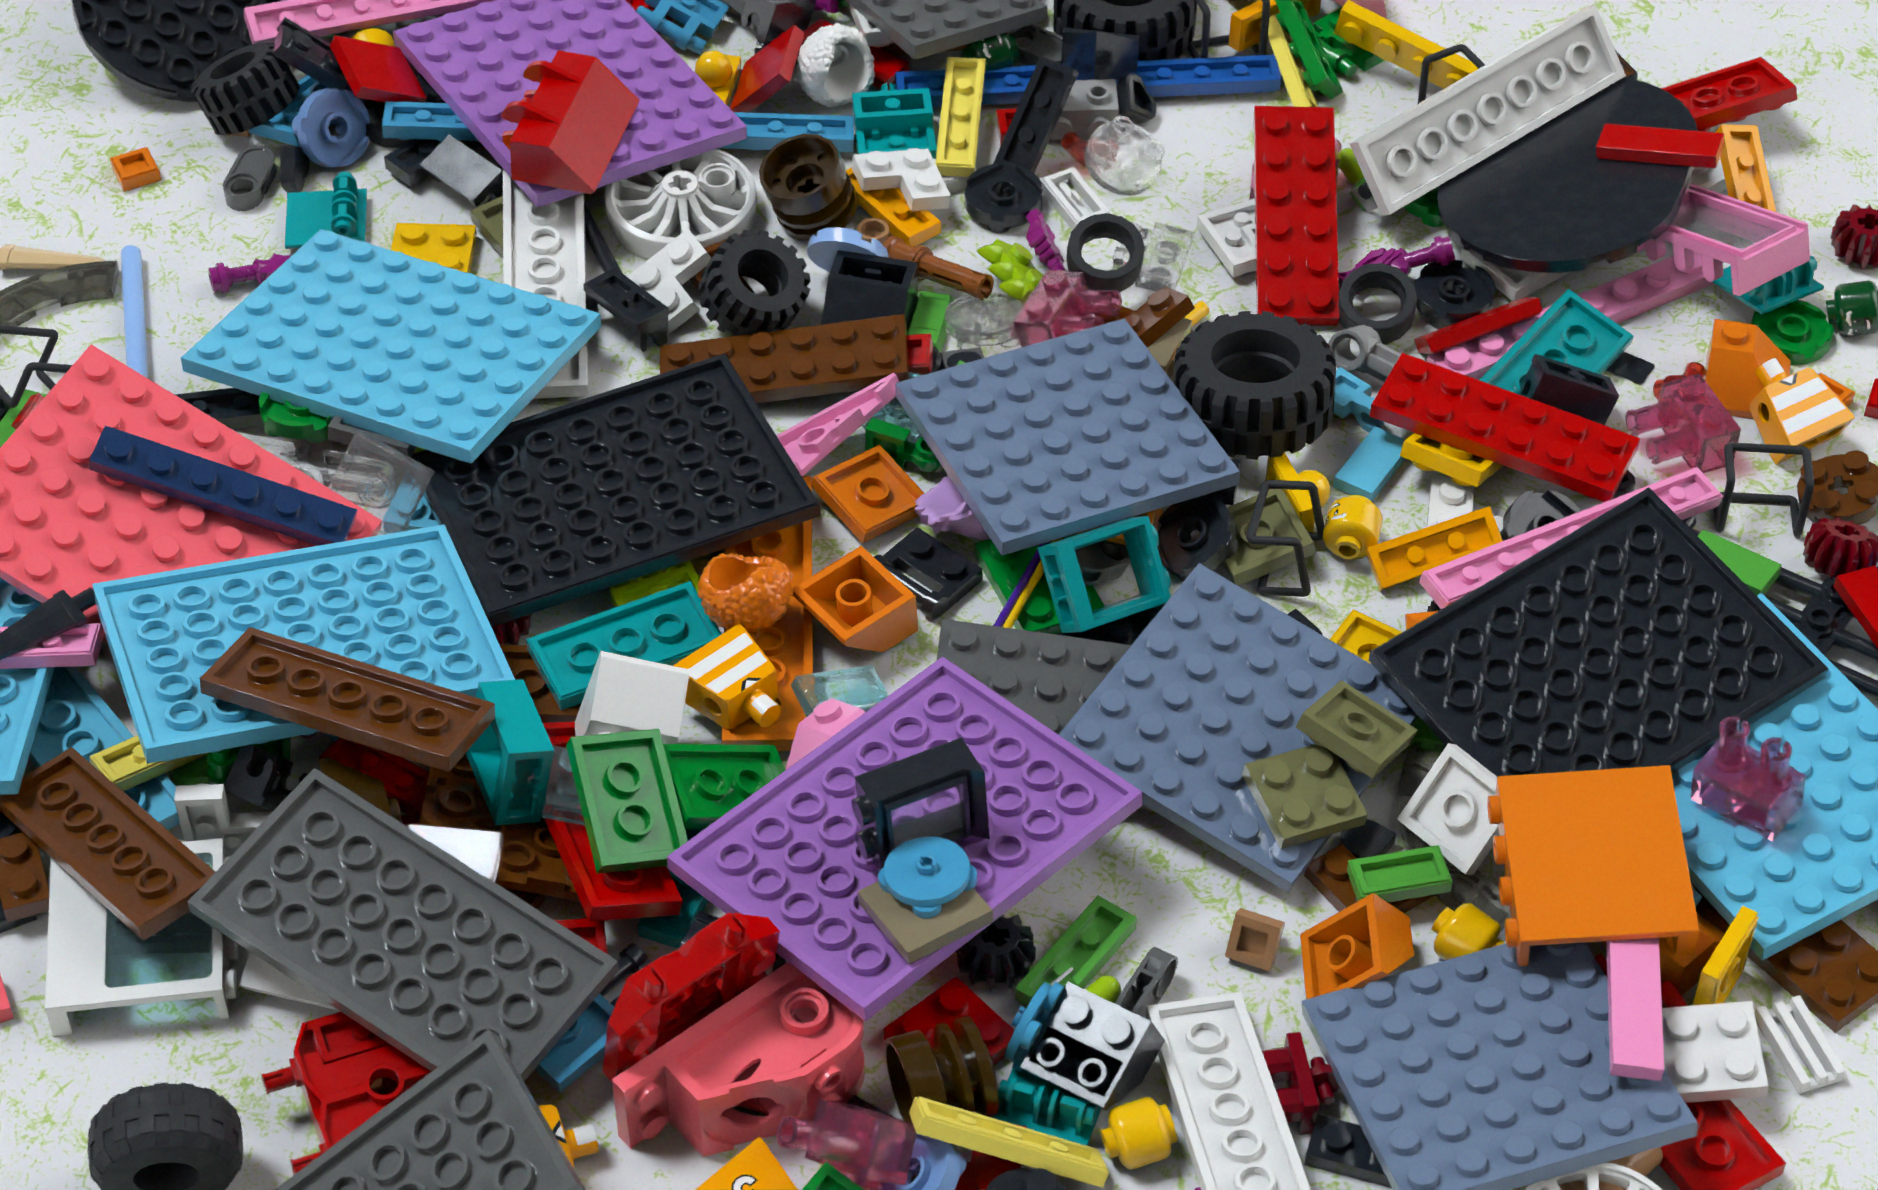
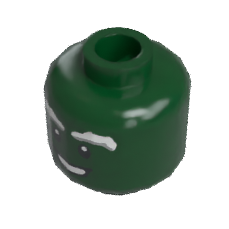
[960,32,1020,72]
[1826,280,1878,337]

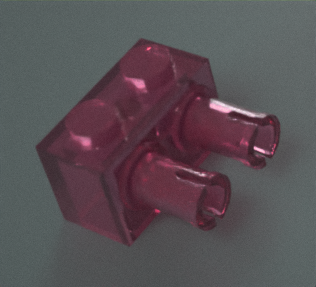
[1012,270,1122,347]
[1625,373,1741,473]
[1690,717,1806,841]
[776,1099,917,1190]

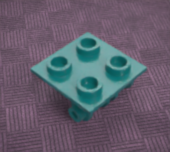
[285,172,367,249]
[1713,255,1824,315]
[993,1068,1101,1146]

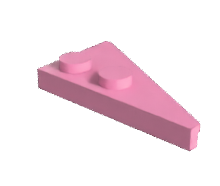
[776,373,899,476]

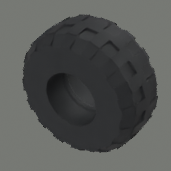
[88,1082,243,1190]

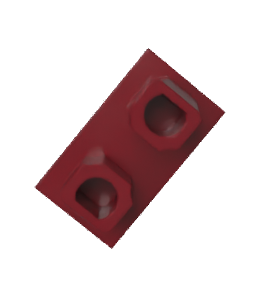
[1262,1032,1341,1135]

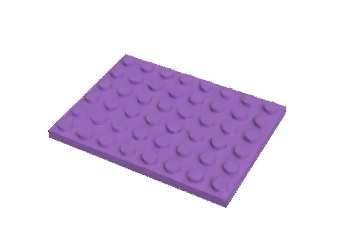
[393,0,747,208]
[667,657,1143,1021]

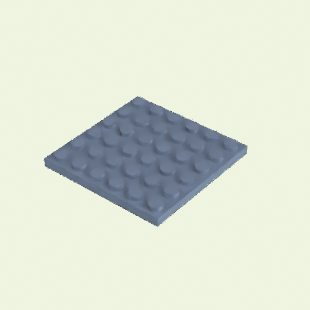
[895,318,1240,556]
[1058,563,1419,893]
[1302,942,1697,1190]

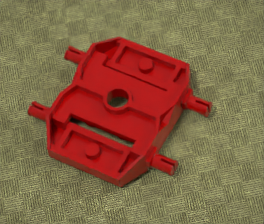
[602,913,780,1083]
[261,1011,431,1175]

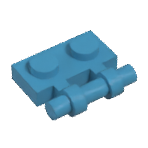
[636,0,729,55]

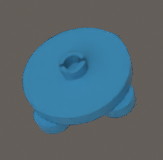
[878,837,977,919]
[1005,982,1065,1072]

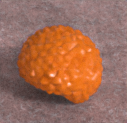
[697,553,793,633]

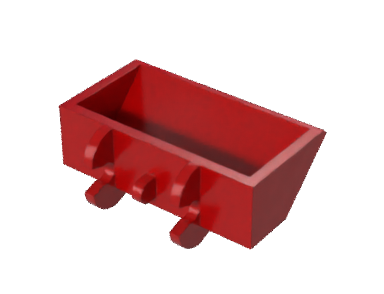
[501,50,640,194]

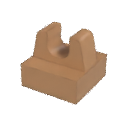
[1225,908,1285,971]

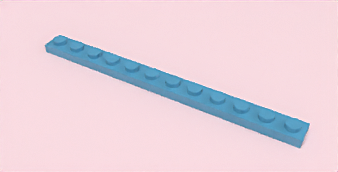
[382,101,854,152]

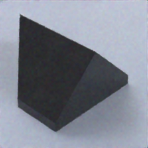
[1061,27,1140,80]

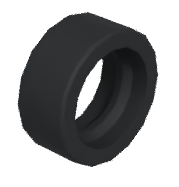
[1066,213,1145,295]
[1338,263,1417,344]

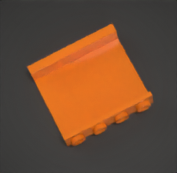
[1487,765,1699,966]

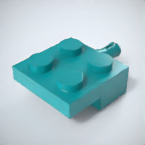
[852,83,937,159]

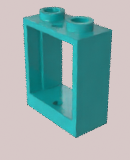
[1038,516,1171,633]
[466,679,554,826]

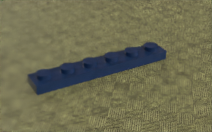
[89,425,357,546]

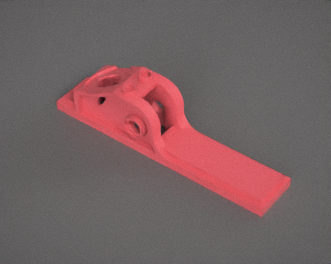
[612,962,865,1157]

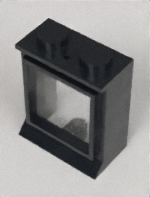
[851,737,990,871]

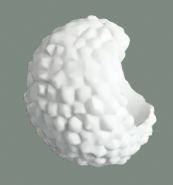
[796,23,875,108]

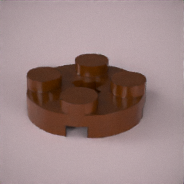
[1797,450,1878,525]

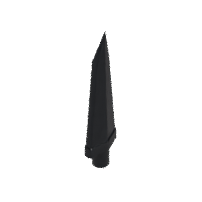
[0,587,96,660]

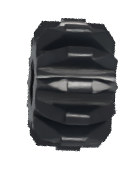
[955,914,1036,992]

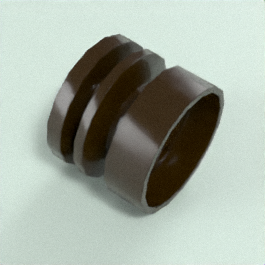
[759,134,858,241]
[885,1015,998,1136]

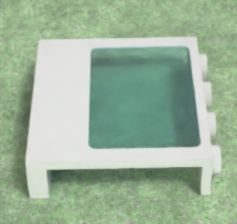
[45,838,238,1037]

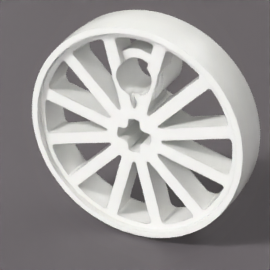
[605,149,756,260]

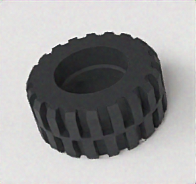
[1053,0,1197,61]
[1174,311,1336,460]

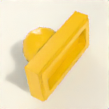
[695,50,742,106]
[1265,452,1331,532]

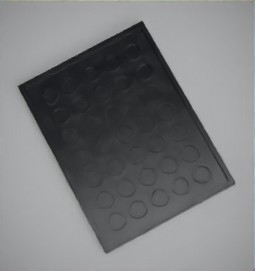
[408,354,821,627]
[1368,487,1829,776]

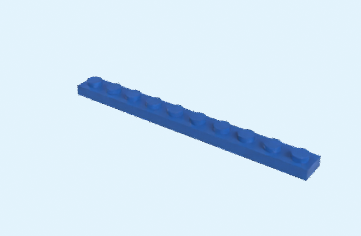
[896,55,1281,107]

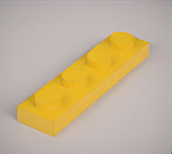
[1334,0,1478,89]

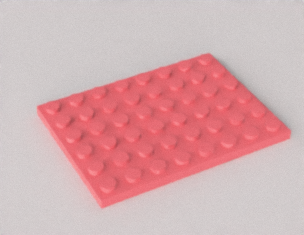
[0,344,382,644]

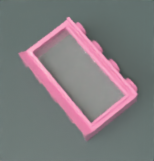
[1630,184,1810,296]

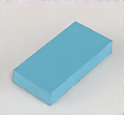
[1333,426,1406,502]

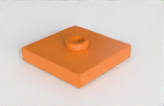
[812,445,924,544]

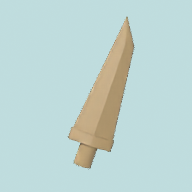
[0,244,119,270]

